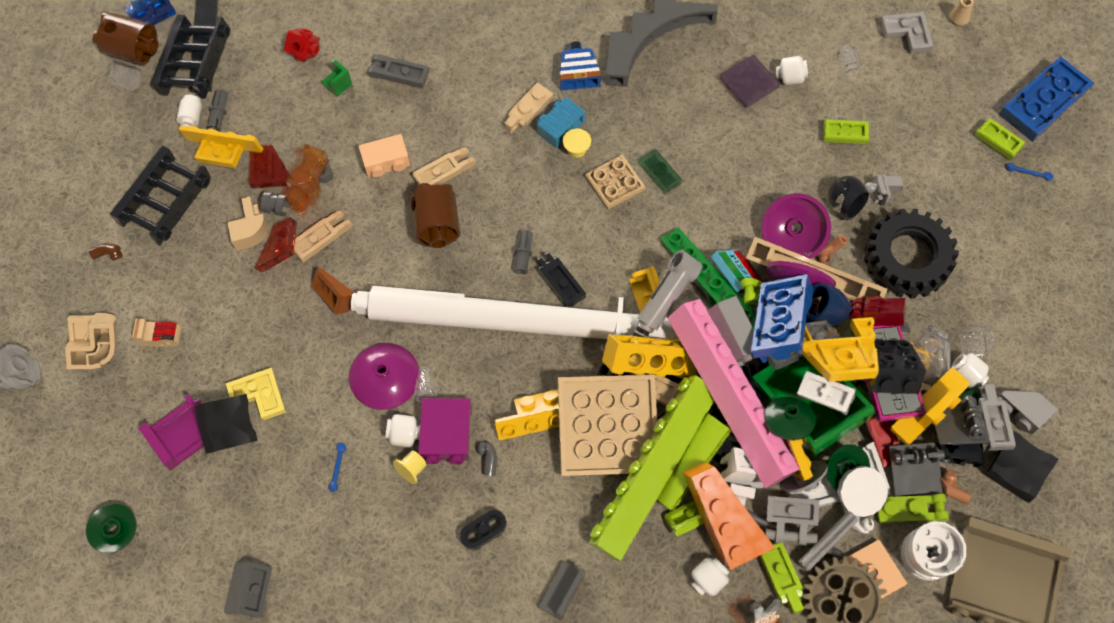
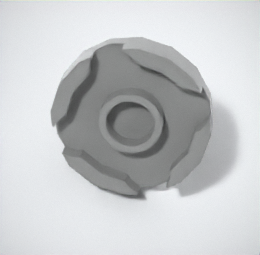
[0,344,41,390]

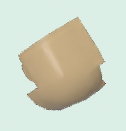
[65,313,117,369]

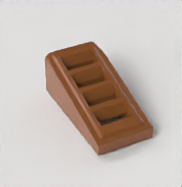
[311,268,354,315]

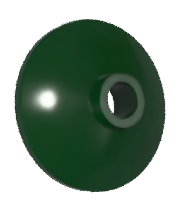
[764,397,816,441]
[826,444,870,492]
[86,504,137,553]

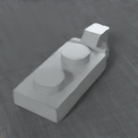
[978,384,1016,451]

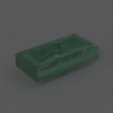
[638,149,683,194]

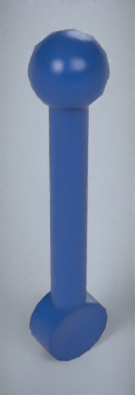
[1006,163,1053,181]
[329,443,346,492]

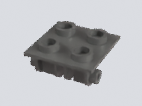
[934,395,990,444]
[889,442,944,496]

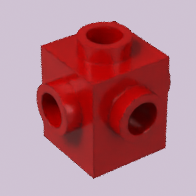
[283,28,320,61]

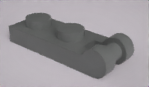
[367,54,430,88]

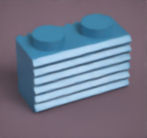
[537,97,586,149]

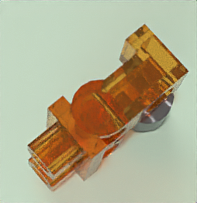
[285,144,333,214]

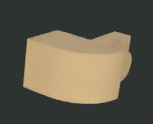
[227,197,268,251]

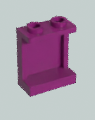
[138,394,204,471]
[418,398,472,465]

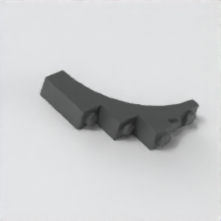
[606,0,718,87]

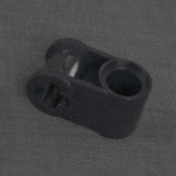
[937,442,984,467]

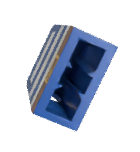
[560,41,601,91]

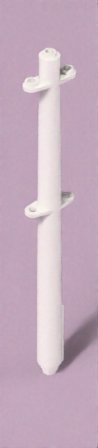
[351,286,680,340]

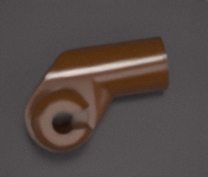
[88,243,123,261]

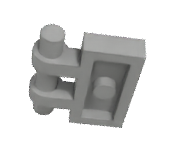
[765,496,819,545]

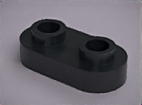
[460,510,507,550]

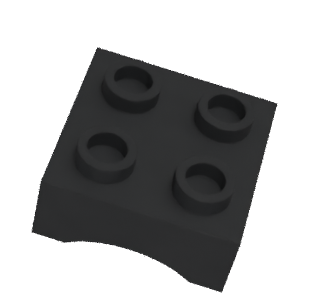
[194,394,258,454]
[985,431,1059,503]

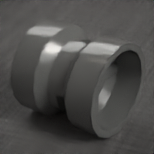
[260,191,290,217]

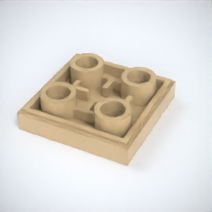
[585,154,646,210]

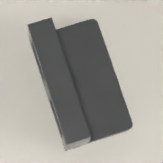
[224,561,272,618]
[538,562,585,620]

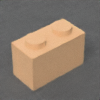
[359,134,410,177]

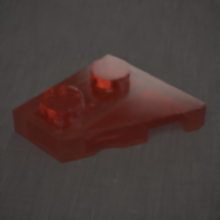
[250,145,294,189]
[255,217,297,273]

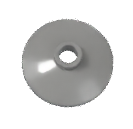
[781,460,828,493]

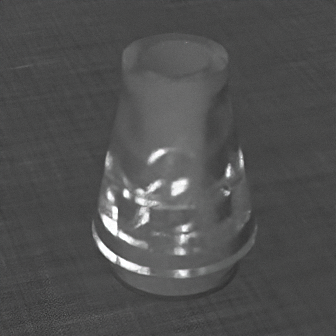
[414,367,437,403]

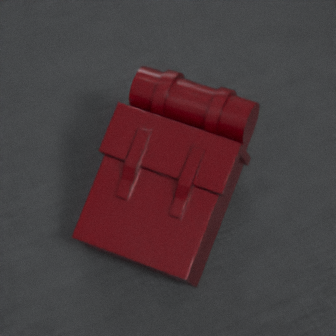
[850,296,906,326]

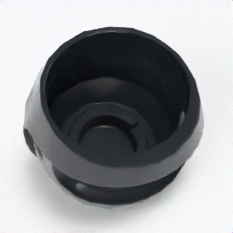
[829,176,869,220]

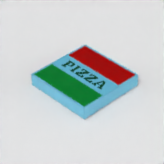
[711,250,765,293]

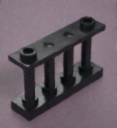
[150,14,231,99]
[110,145,211,246]

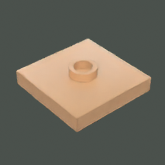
[839,540,907,598]

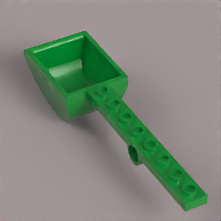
[660,227,875,456]

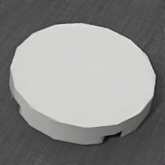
[837,466,888,517]

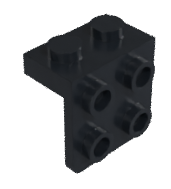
[869,339,927,394]

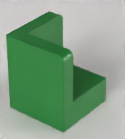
[321,59,352,97]

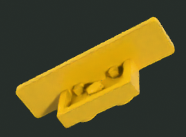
[179,126,264,169]
[890,367,970,445]
[495,389,559,440]

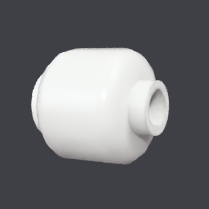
[776,56,808,85]
[951,353,989,389]
[385,414,420,447]
[692,558,730,596]

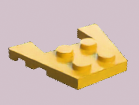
[798,317,879,382]

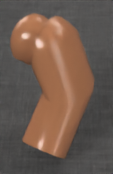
[816,234,848,264]
[941,470,972,505]

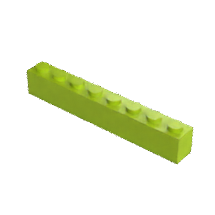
[588,375,714,561]

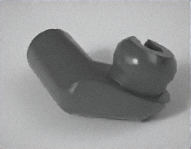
[478,442,498,476]

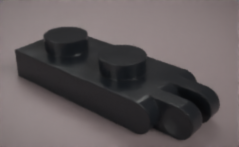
[536,252,586,308]

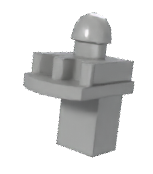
[865,175,903,206]

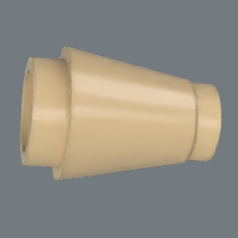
[950,0,974,25]

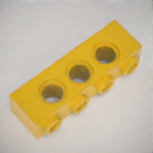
[602,334,698,378]

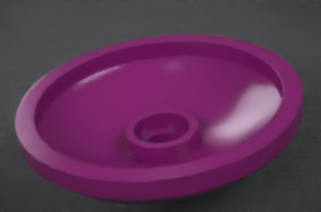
[762,193,831,259]
[766,261,836,299]
[349,343,420,410]

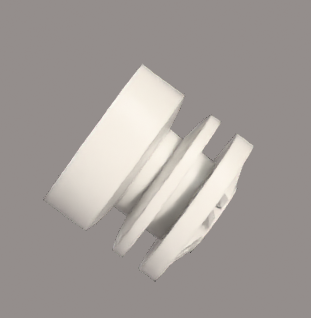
[900,521,966,581]

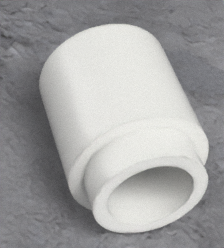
[176,95,202,127]

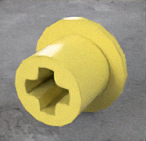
[563,129,591,158]
[393,451,427,484]

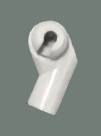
[843,508,874,534]

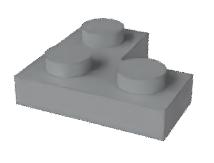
[881,12,933,53]

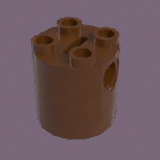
[92,12,159,65]
[411,183,460,248]

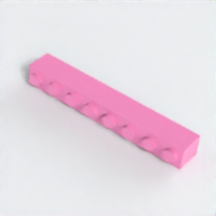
[667,299,799,488]

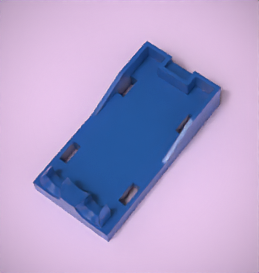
[999,56,1094,142]
[751,274,813,363]

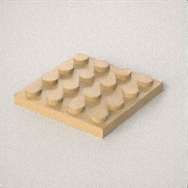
[557,375,657,476]

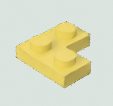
[226,368,286,421]

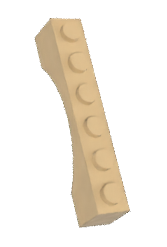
[746,237,888,301]

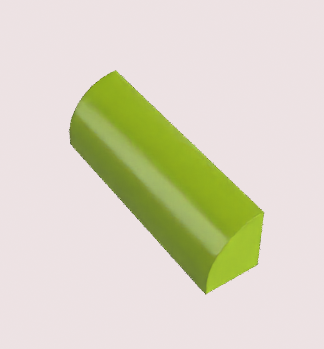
[657,413,732,510]

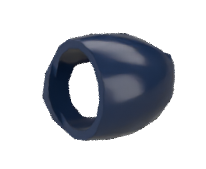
[806,282,852,326]

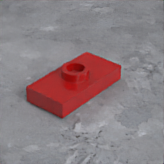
[865,417,900,467]

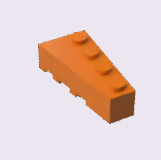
[683,462,775,570]

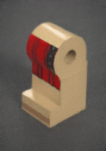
[132,318,182,347]

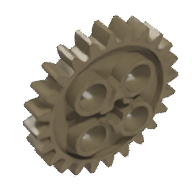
[802,556,888,623]

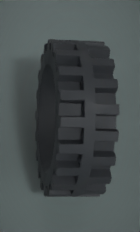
[864,208,959,299]

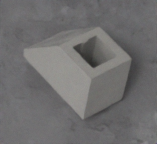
[999,391,1058,435]

